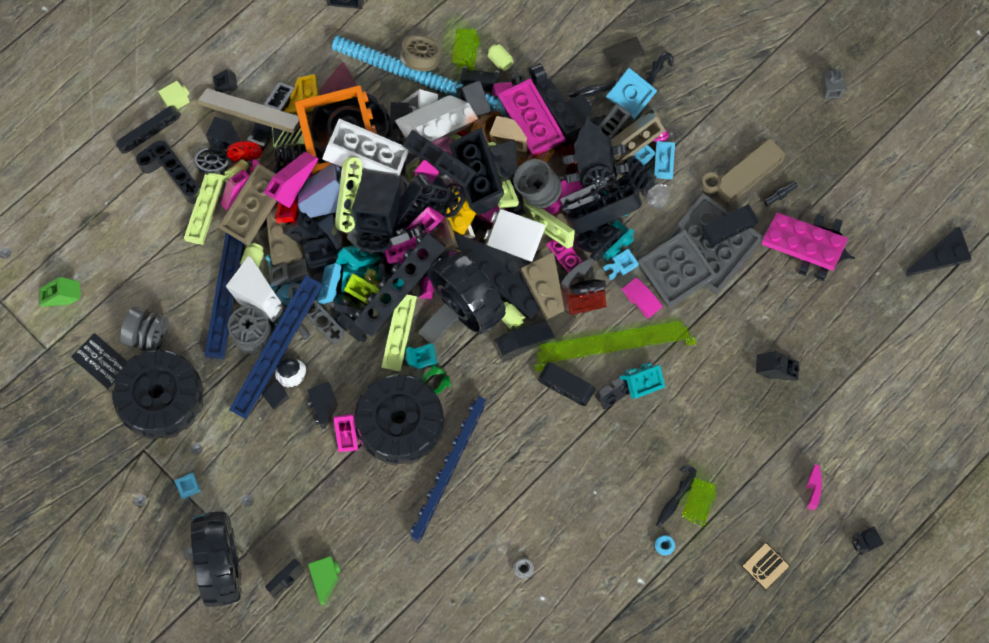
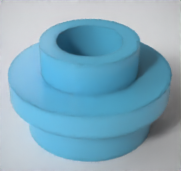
[655,535,675,556]

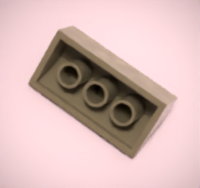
[266,201,306,266]

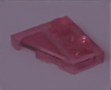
[319,62,357,95]

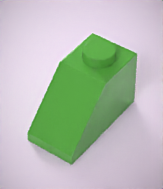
[39,277,81,306]
[308,556,341,605]

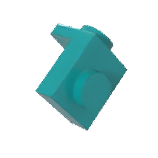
[405,343,438,369]

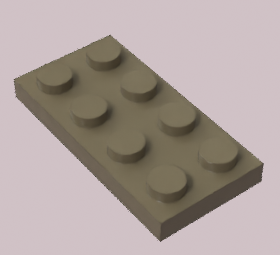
[218,164,276,246]

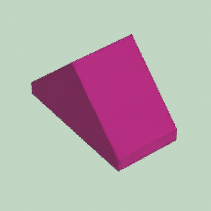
[334,414,358,452]

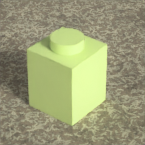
[158,81,190,109]

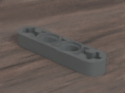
[288,284,344,344]

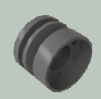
[513,159,562,208]
[228,305,273,354]
[120,306,168,351]

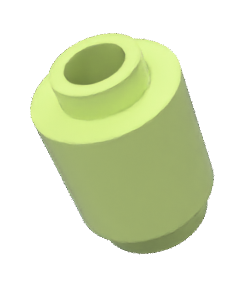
[487,44,514,71]
[240,243,264,268]
[502,302,525,330]

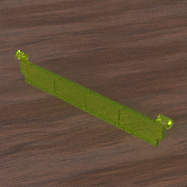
[534,321,696,372]

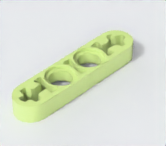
[335,157,362,232]

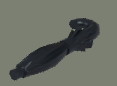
[645,52,674,86]
[569,73,624,98]
[656,465,697,528]

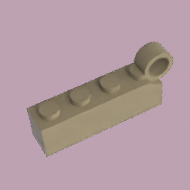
[611,108,665,165]
[701,139,785,206]

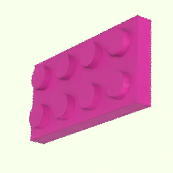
[498,78,565,157]
[762,213,848,271]

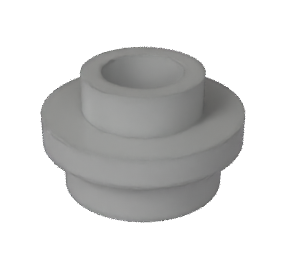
[514,558,534,579]

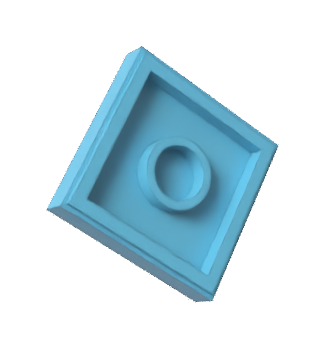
[606,68,657,120]

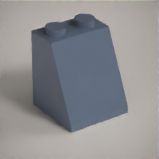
[298,163,354,218]

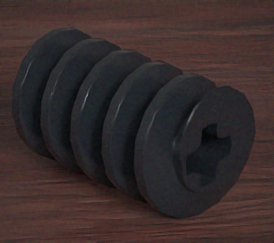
[275,143,307,167]
[620,155,658,196]

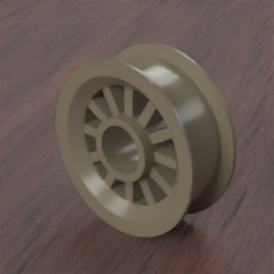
[400,35,441,71]

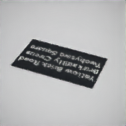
[71,333,127,389]

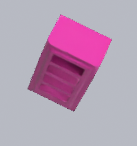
[385,236,428,264]

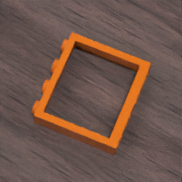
[295,85,377,175]

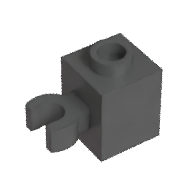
[821,69,845,99]

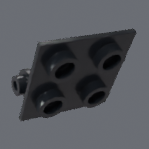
[573,223,621,261]

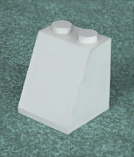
[484,209,546,262]
[226,256,284,323]

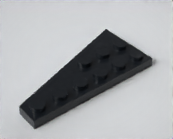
[454,233,566,320]

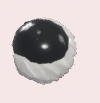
[275,358,306,388]

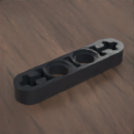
[116,106,181,154]

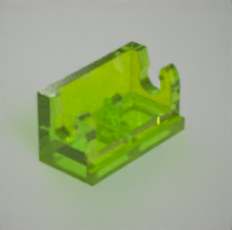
[452,29,480,70]
[682,478,717,527]

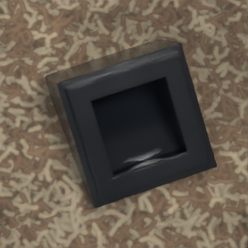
[213,69,238,92]
[262,381,289,410]

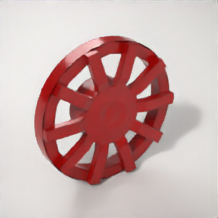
[227,141,262,162]

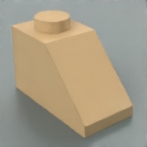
[490,116,528,152]

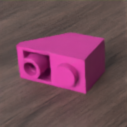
[221,170,250,212]

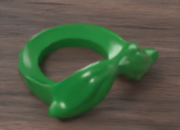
[422,365,452,394]

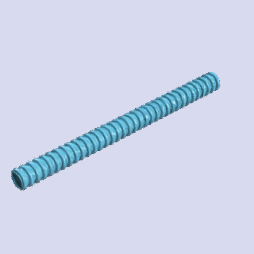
[332,35,510,119]

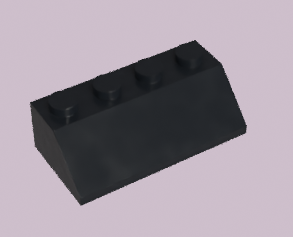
[449,127,505,215]

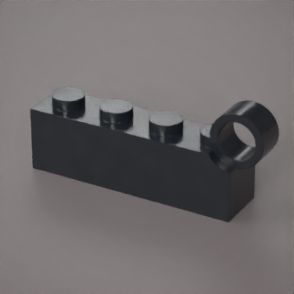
[528,63,583,146]

